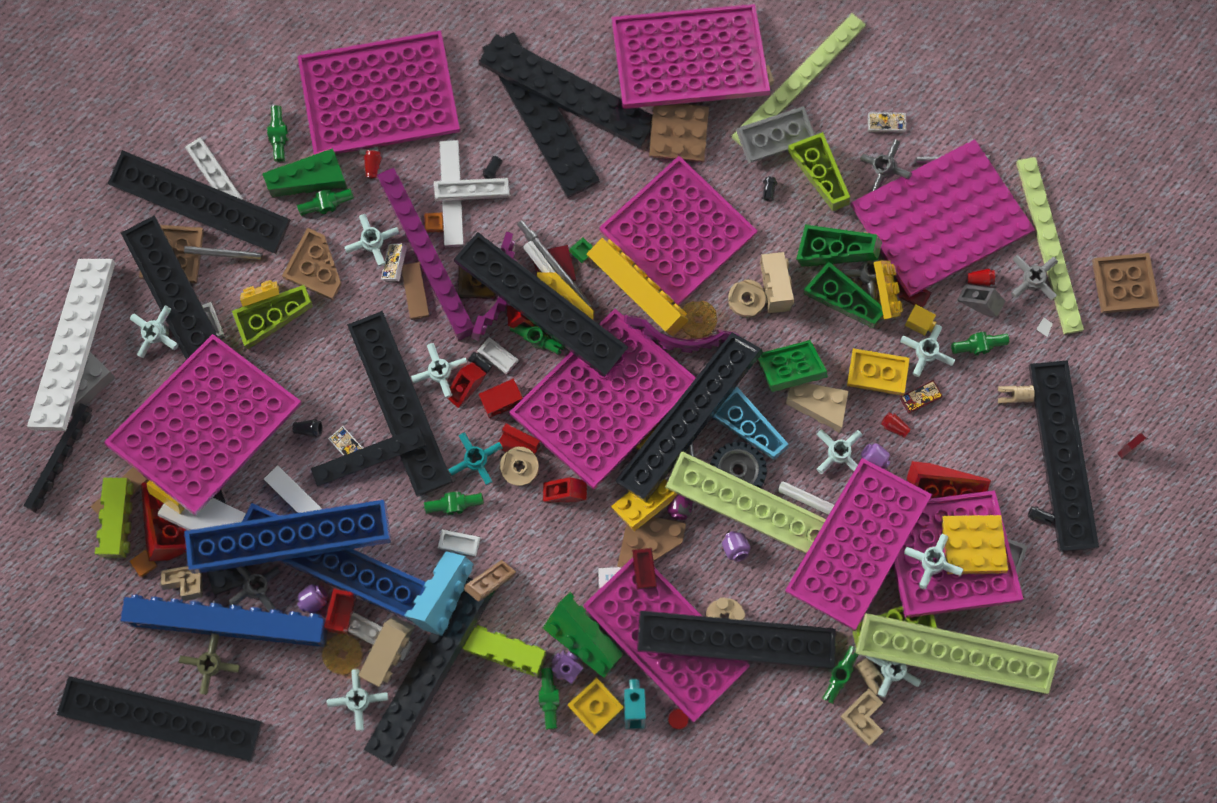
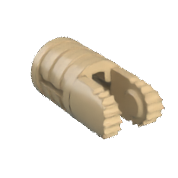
[998,385,1034,403]
[855,658,885,695]

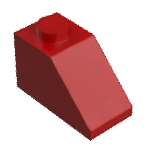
[447,362,486,408]
[543,477,587,503]

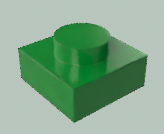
[569,237,593,264]

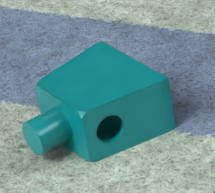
[624,679,646,729]

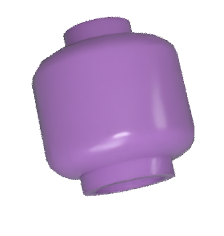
[861,443,890,469]
[722,531,751,562]
[298,584,328,614]

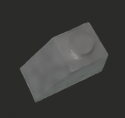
[957,285,1005,317]

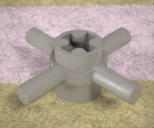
[1011,255,1058,301]

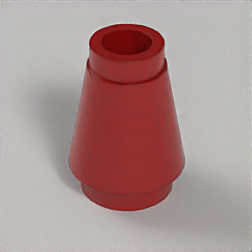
[364,150,382,179]
[968,268,995,287]
[881,412,911,438]

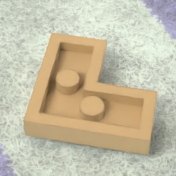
[161,566,202,601]
[840,689,884,746]

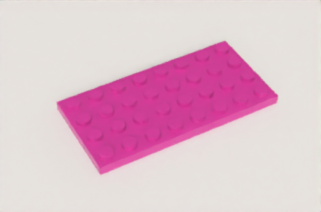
[785,458,932,631]
[583,557,750,722]

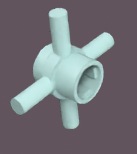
[345,214,400,267]
[130,306,179,358]
[900,324,955,377]
[411,343,468,398]
[816,429,863,474]
[904,534,963,589]
[866,656,921,698]
[327,669,388,731]

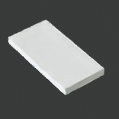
[158,498,246,530]

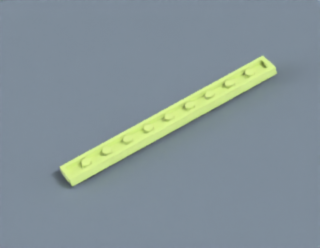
[732,14,866,146]
[1016,157,1084,335]

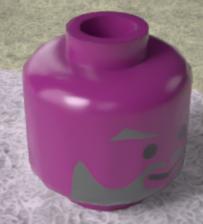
[667,494,693,520]

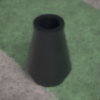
[292,419,323,438]

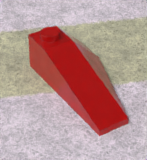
[907,461,991,499]
[141,483,187,561]

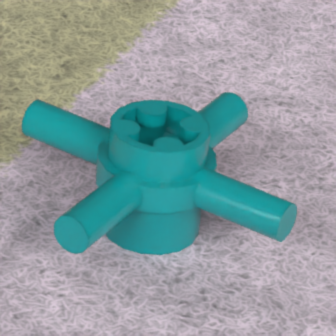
[448,432,503,486]

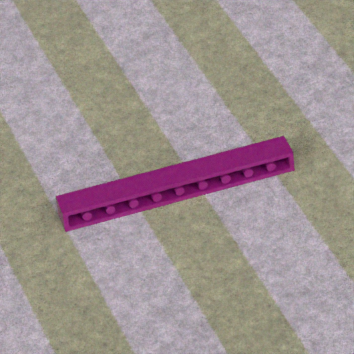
[377,167,474,341]

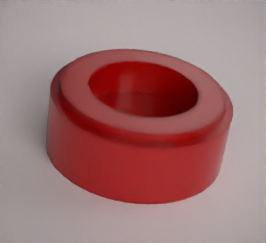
[668,709,688,730]

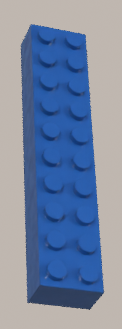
[185,500,392,574]
[242,503,426,623]
[120,595,328,647]

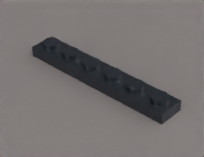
[23,403,92,513]
[311,427,426,487]

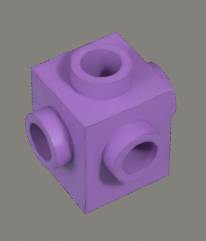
[551,650,583,684]

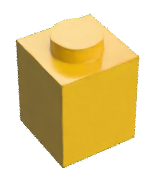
[904,305,936,336]

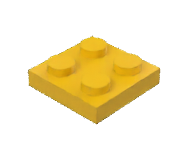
[240,280,279,307]
[567,678,624,735]

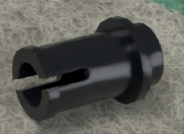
[482,156,503,179]
[762,176,778,201]
[468,351,493,374]
[1027,506,1054,526]

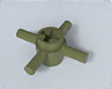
[179,634,240,695]

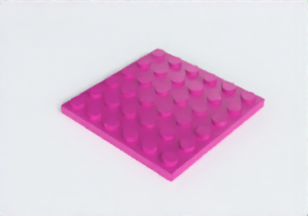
[599,156,757,306]
[893,491,1024,618]

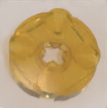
[682,300,717,339]
[322,634,363,675]

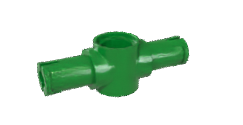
[267,105,288,162]
[297,188,354,216]
[510,324,564,355]
[951,332,1010,356]
[424,492,484,515]
[822,645,859,704]
[538,668,560,730]

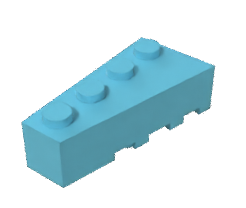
[712,387,789,460]
[405,551,473,636]

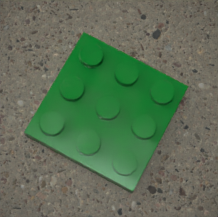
[757,340,828,392]

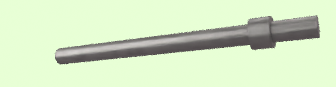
[517,220,592,307]

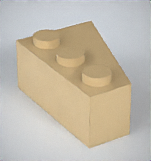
[760,252,794,313]
[786,383,848,433]
[358,616,415,687]

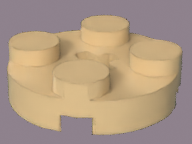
[728,280,766,318]
[500,447,539,486]
[706,598,745,620]

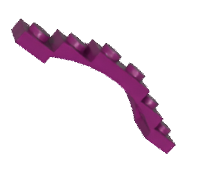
[471,231,517,341]
[624,314,739,353]

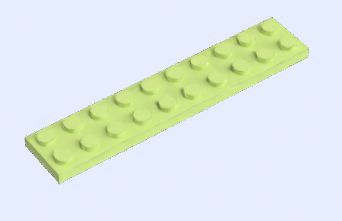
[665,452,826,554]
[856,613,1059,694]

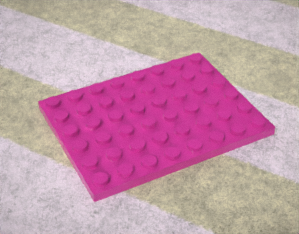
[612,4,770,109]
[297,30,460,155]
[850,139,1035,297]
[509,309,696,490]
[104,334,301,516]

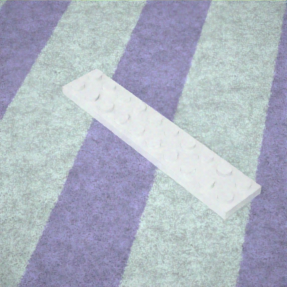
[27,259,115,431]

